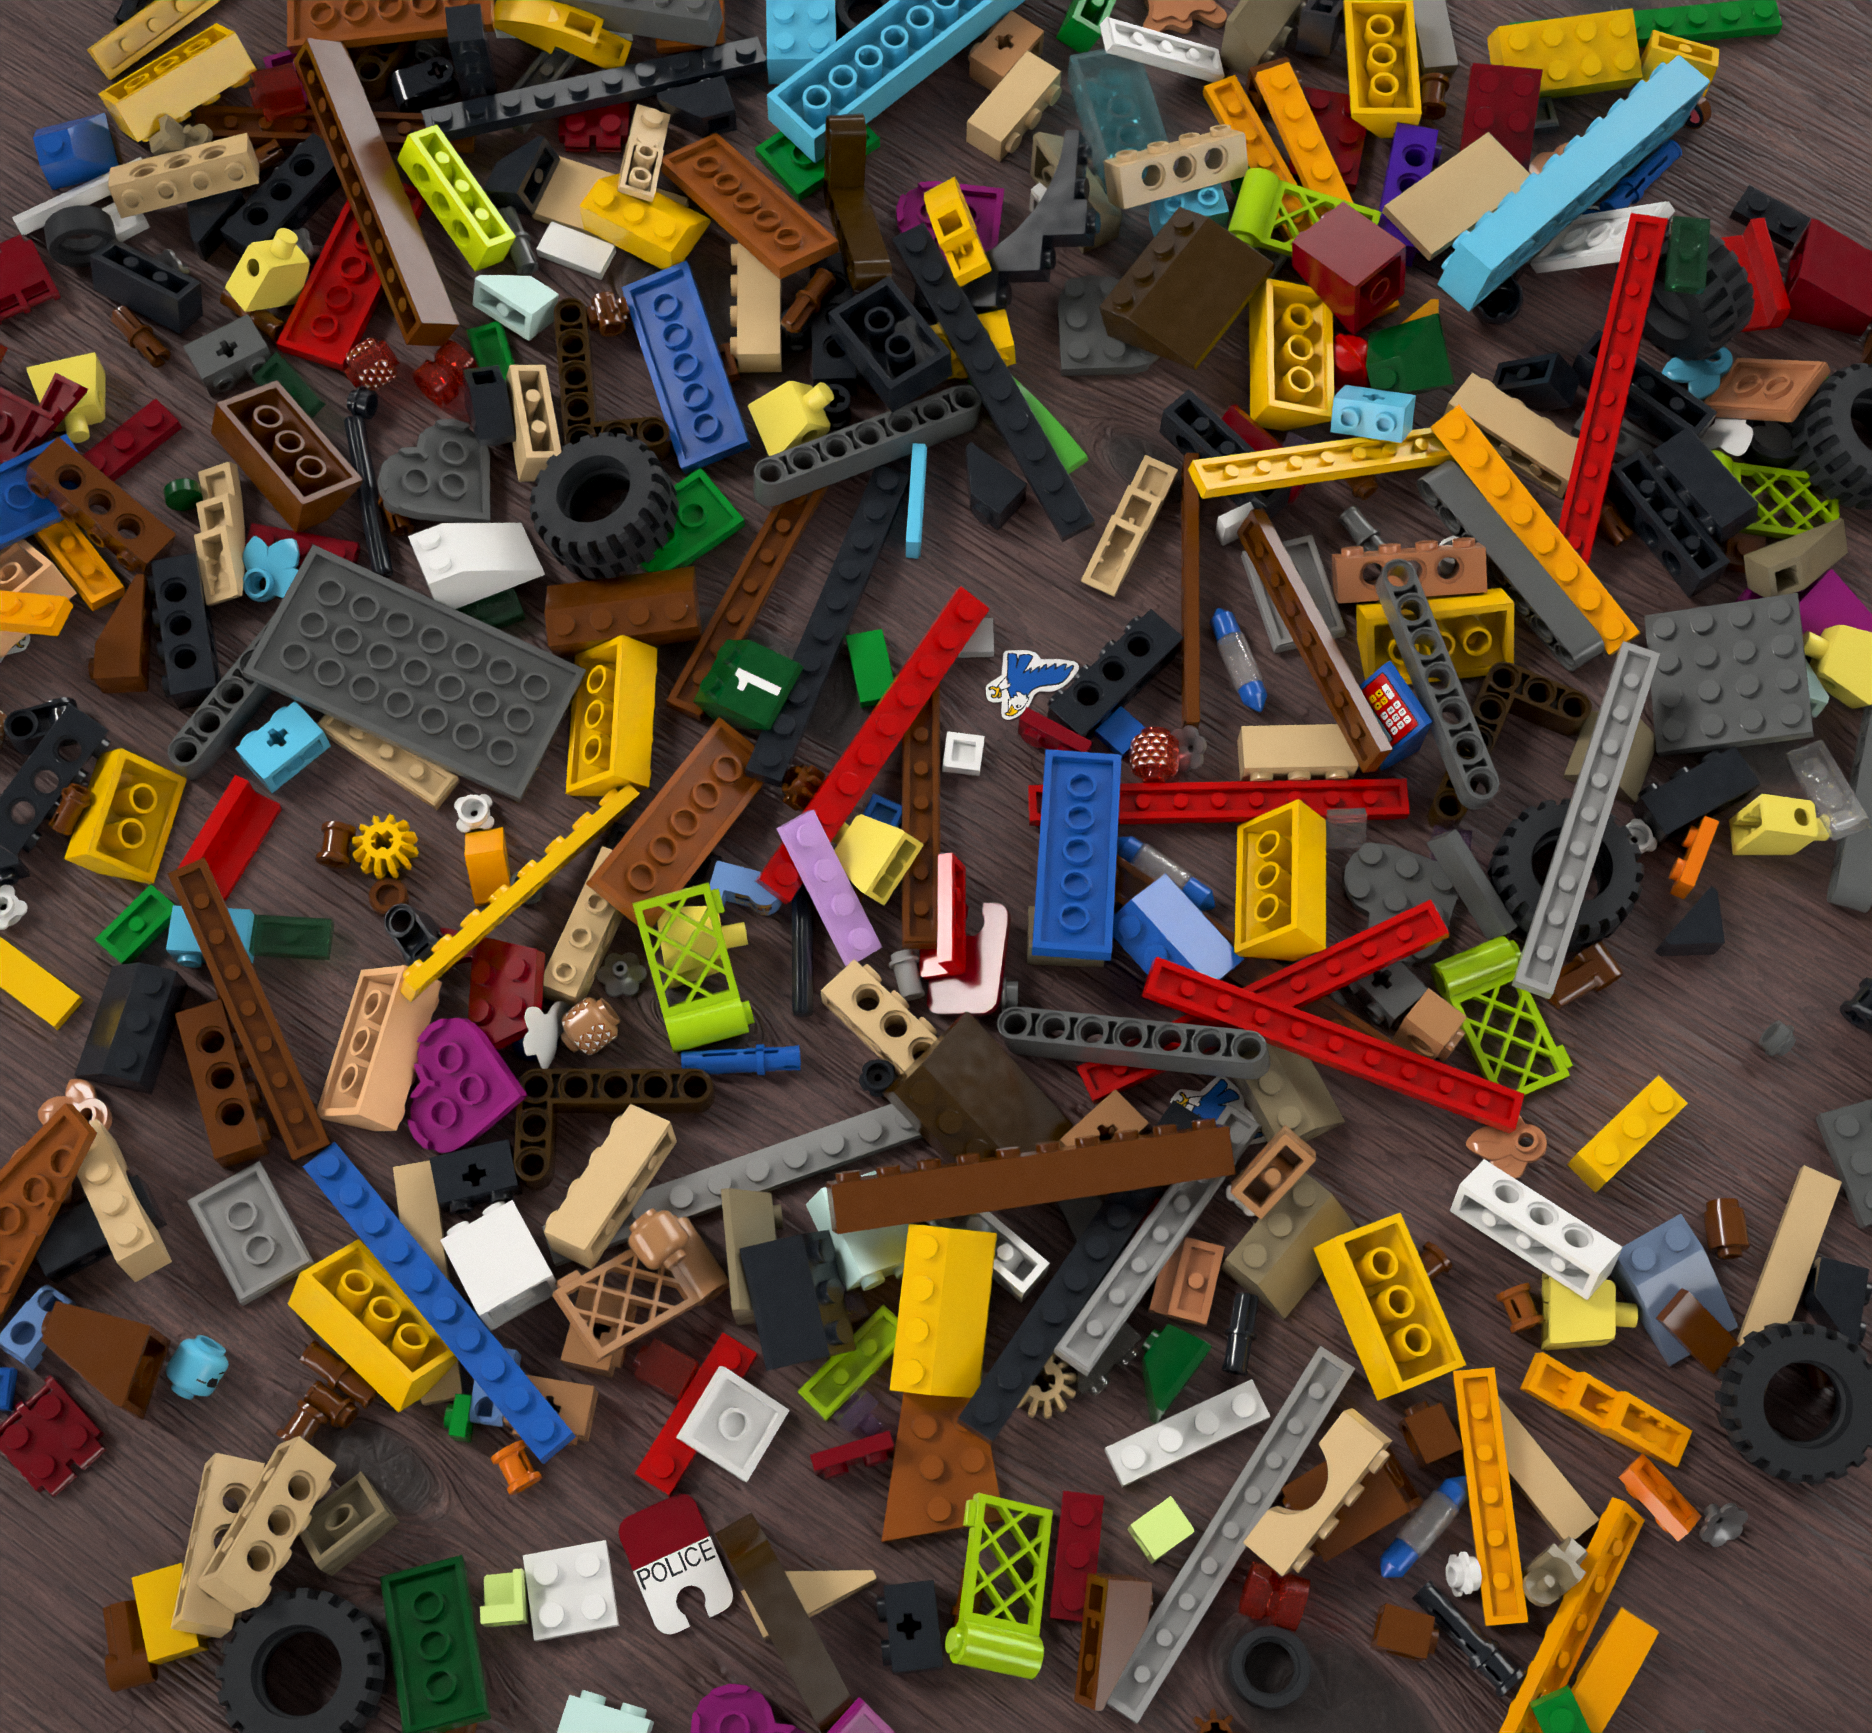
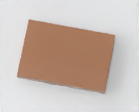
[1704,358,1831,422]

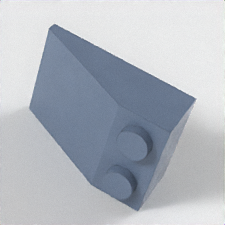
[1610,1214,1738,1367]

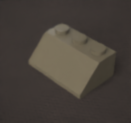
[1220,0,1308,77]
[1030,132,1123,254]
[1233,1043,1345,1143]
[1221,1173,1358,1321]
[721,1188,783,1325]

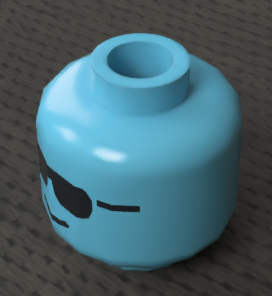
[165,1335,229,1400]

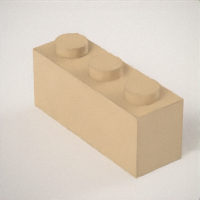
[966,50,1062,162]
[505,365,562,482]
[1237,724,1358,781]

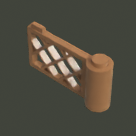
[552,1215,730,1363]

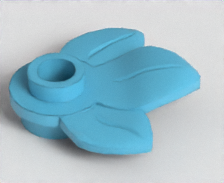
[1662,346,1733,400]
[242,536,300,602]

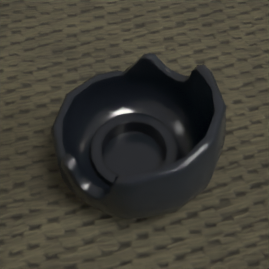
[1471,275,1523,325]

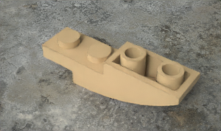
[618,104,670,202]

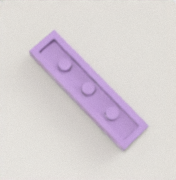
[776,810,882,966]

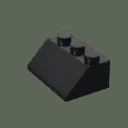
[74,962,188,1095]
[740,1230,856,1371]

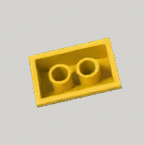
[579,173,711,270]
[64,748,187,884]

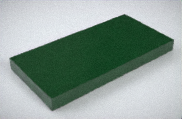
[380,1555,491,1733]

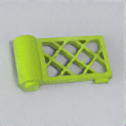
[1228,168,1382,257]
[1695,450,1839,539]
[632,882,755,1053]
[1431,936,1573,1096]
[945,1493,1053,1680]

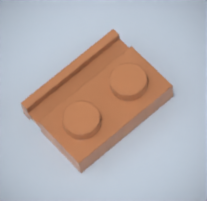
[1148,1237,1225,1327]

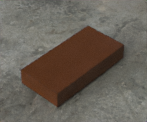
[1656,1288,1739,1374]

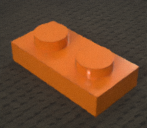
[1669,816,1719,899]
[1618,1453,1702,1541]

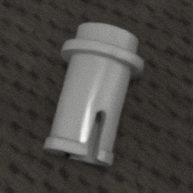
[889,949,925,1001]

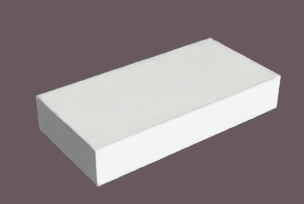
[536,221,616,280]

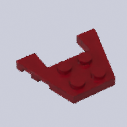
[0,344,88,464]
[440,928,545,1050]

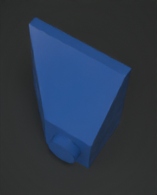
[33,112,119,190]

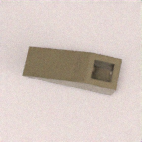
[1743,518,1848,598]

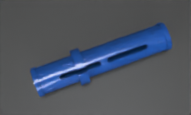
[1599,139,1682,212]
[681,1044,801,1076]

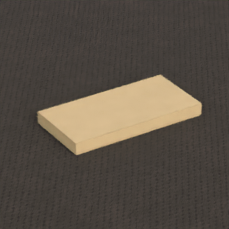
[1382,132,1530,261]
[532,156,689,245]

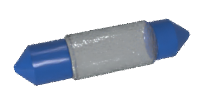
[1209,608,1268,712]
[1117,836,1215,911]
[1379,1476,1469,1578]

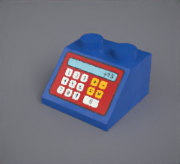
[1359,661,1433,771]

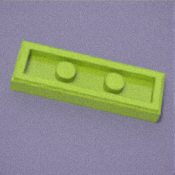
[798,1304,898,1422]

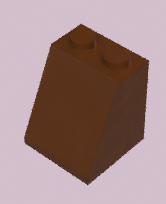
[41,1301,171,1420]
[1281,1446,1425,1563]

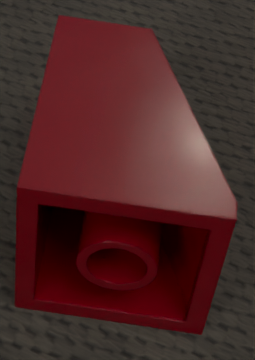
[1292,202,1406,335]
[1784,218,1872,337]

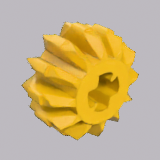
[352,813,419,879]

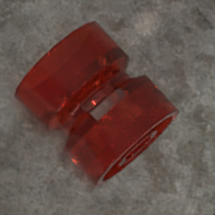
[411,340,479,409]
[1237,1561,1310,1633]

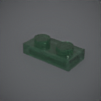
[1665,216,1711,294]
[252,352,326,419]
[455,587,526,629]
[249,914,335,960]

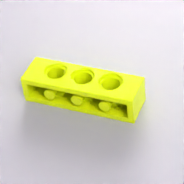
[397,125,516,272]

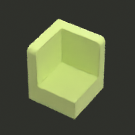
[1127,1496,1194,1564]
[480,1568,528,1627]

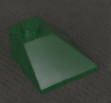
[1366,313,1455,395]
[1141,1324,1212,1424]

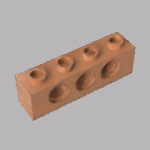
[1332,537,1487,604]

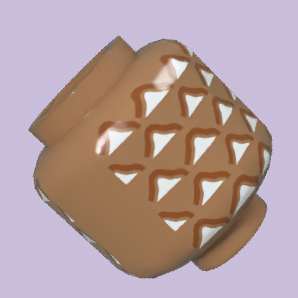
[560,997,620,1055]

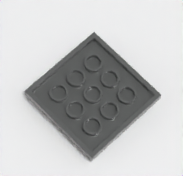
[1644,593,1814,757]

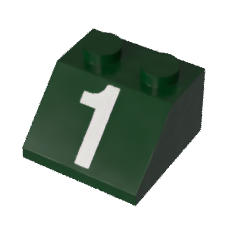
[693,639,803,730]

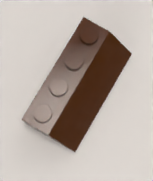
[211,380,363,533]
[544,566,702,658]

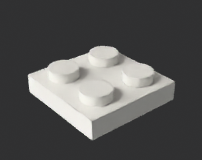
[676,1366,790,1482]
[523,1540,619,1642]

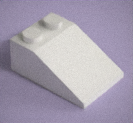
[408,523,545,609]

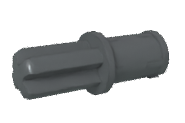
[498,206,539,276]
[1338,505,1385,572]

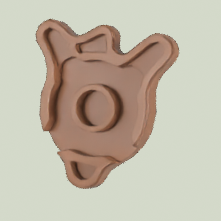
[1143,0,1227,34]

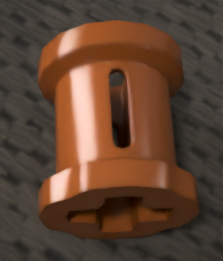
[1495,1283,1546,1334]

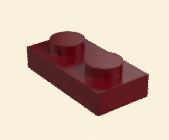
[1018,707,1093,753]
[810,1430,894,1479]

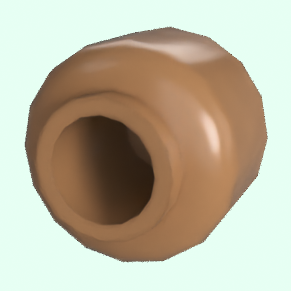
[628,1208,689,1271]

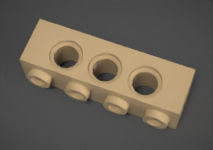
[1103,124,1248,209]
[108,133,259,219]
[543,846,624,1008]
[821,959,938,1076]
[196,1436,337,1614]
[170,1453,265,1638]

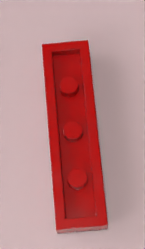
[634,1332,758,1497]

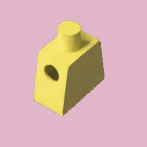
[225,228,310,312]
[26,352,106,443]
[748,381,834,456]
[1803,625,1872,709]
[1729,794,1831,855]
[832,814,924,906]
[657,906,748,989]
[1541,1273,1638,1351]

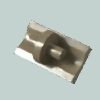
[149,114,213,156]
[1521,1536,1588,1607]

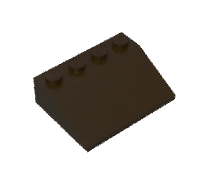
[1099,207,1275,370]
[882,1011,1073,1164]

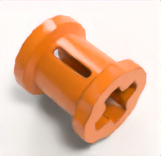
[490,1440,542,1495]

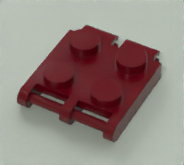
[558,101,631,153]
[0,234,61,326]
[0,1374,107,1497]

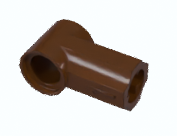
[1546,941,1624,1010]
[102,1600,158,1693]

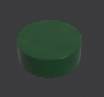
[163,478,203,511]

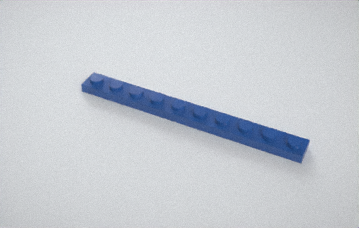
[303,1142,576,1464]

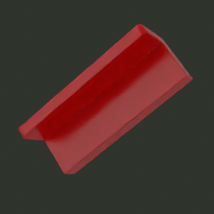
[1721,218,1791,332]
[177,775,282,901]
[919,853,966,979]

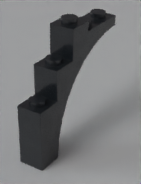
[914,130,1101,319]

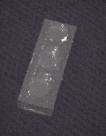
[1786,739,1870,841]

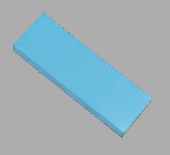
[906,443,927,559]

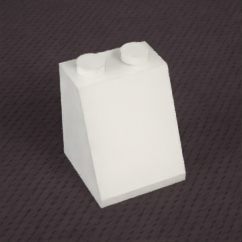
[440,1200,558,1331]

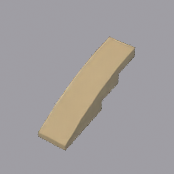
[1081,455,1179,597]
[194,461,245,606]

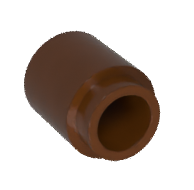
[1703,1198,1750,1260]

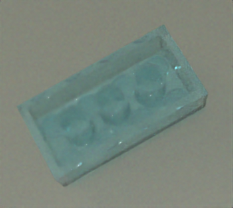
[1067,48,1169,194]

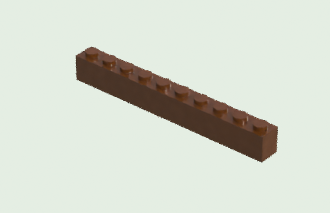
[293,38,459,347]
[826,1118,1235,1234]

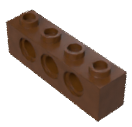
[25,436,176,575]
[175,999,272,1169]

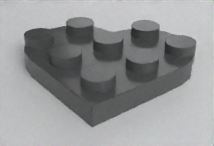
[1057,275,1160,376]
[377,419,490,523]
[1342,842,1459,967]

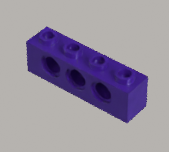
[1378,122,1442,267]

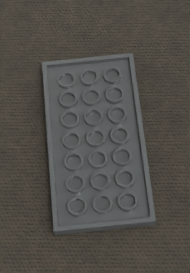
[243,545,586,803]

